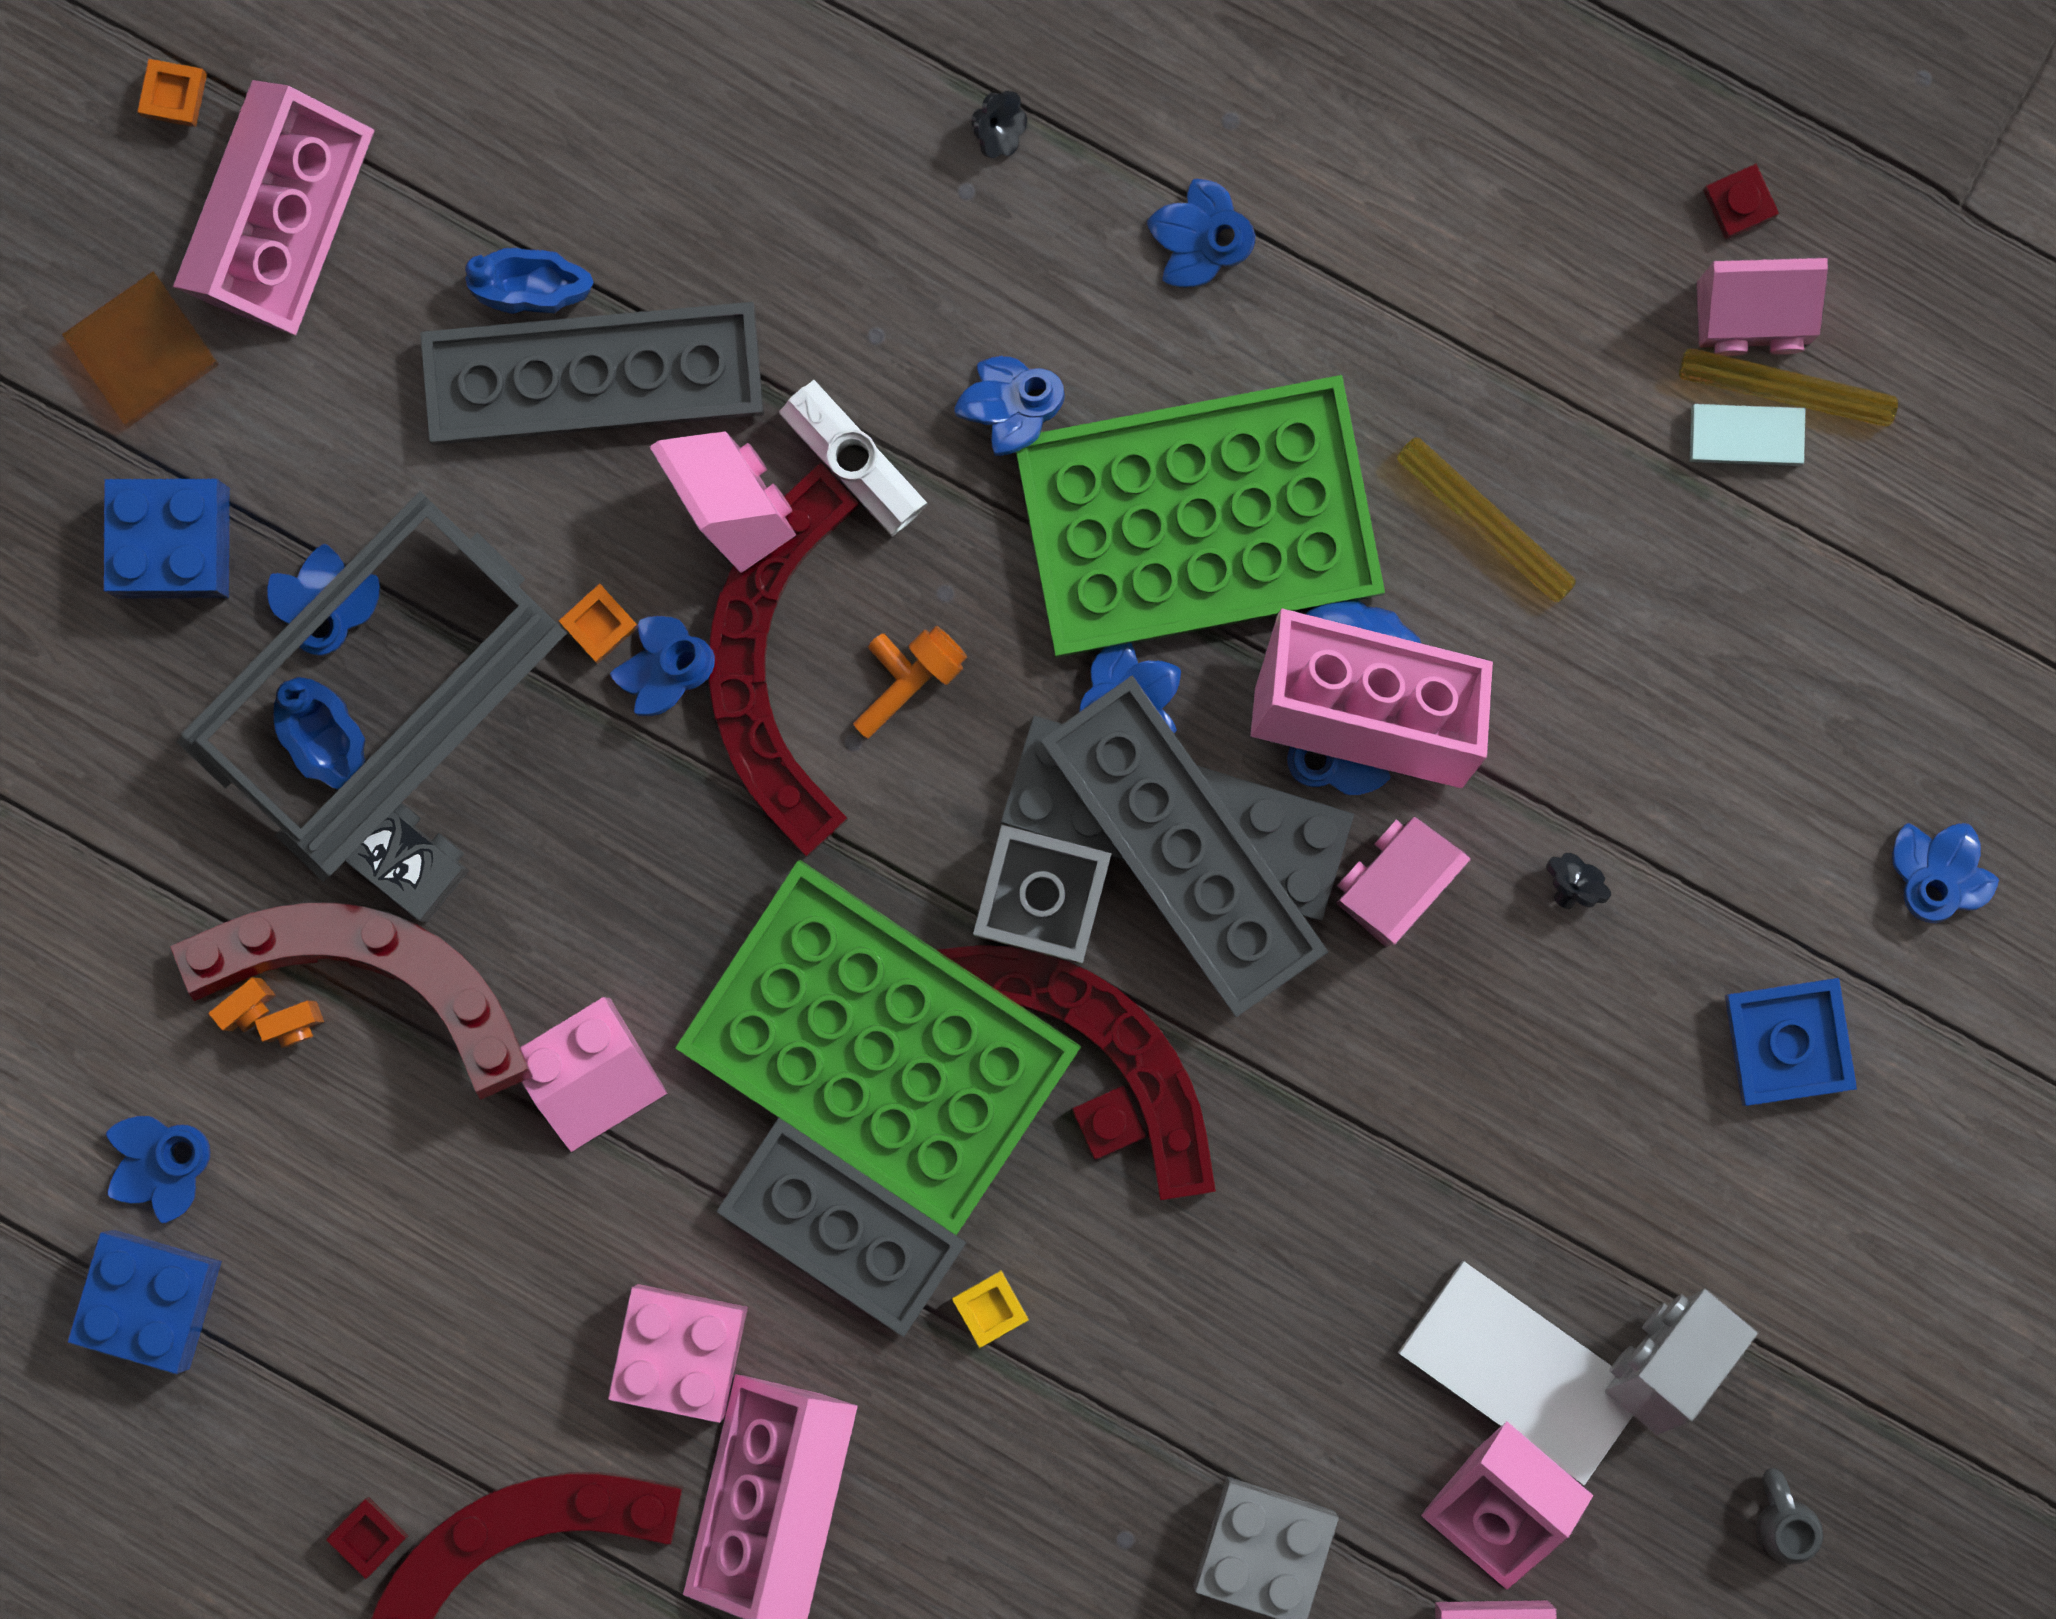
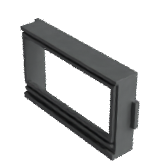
[176,491,567,882]

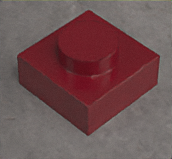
[1703,163,1779,240]
[1072,1086,1146,1160]
[326,1497,409,1579]

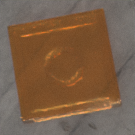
[62,271,219,427]

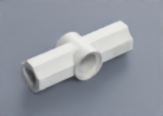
[779,380,927,537]

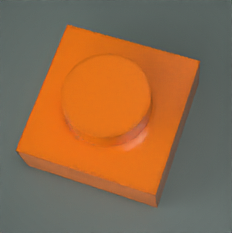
[138,58,207,127]
[559,584,639,664]
[208,977,276,1032]
[255,1000,324,1048]

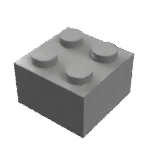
[973,825,1111,965]
[1605,1289,1758,1435]
[1193,1476,1339,1619]

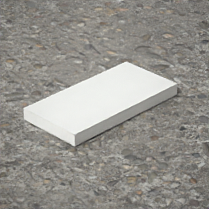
[1398,1261,1633,1485]

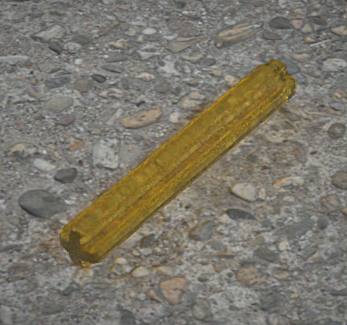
[1679,348,1898,427]
[1397,437,1576,603]

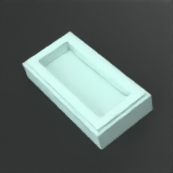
[1690,404,1805,466]

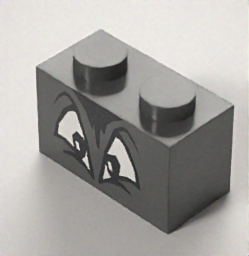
[345,803,469,923]

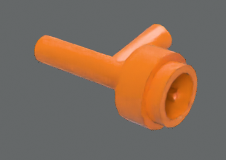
[853,626,967,739]

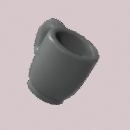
[1756,1468,1824,1565]

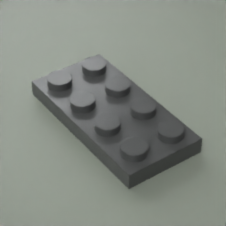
[716,1118,967,1337]

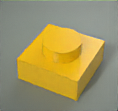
[952,1270,1029,1348]

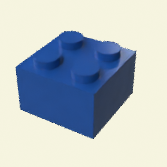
[104,479,230,599]
[68,1230,222,1374]

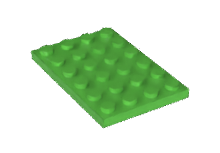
[1016,375,1385,658]
[675,860,1081,1235]

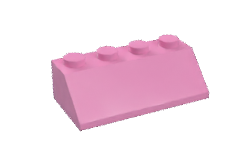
[173,80,374,335]
[1250,608,1493,788]
[683,1374,858,1619]

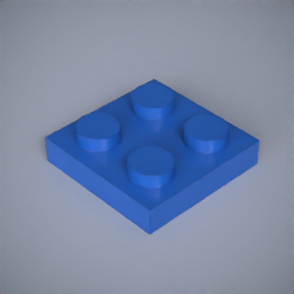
[1725,978,1857,1106]

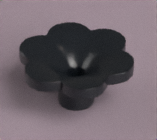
[971,90,1028,158]
[1546,853,1611,909]

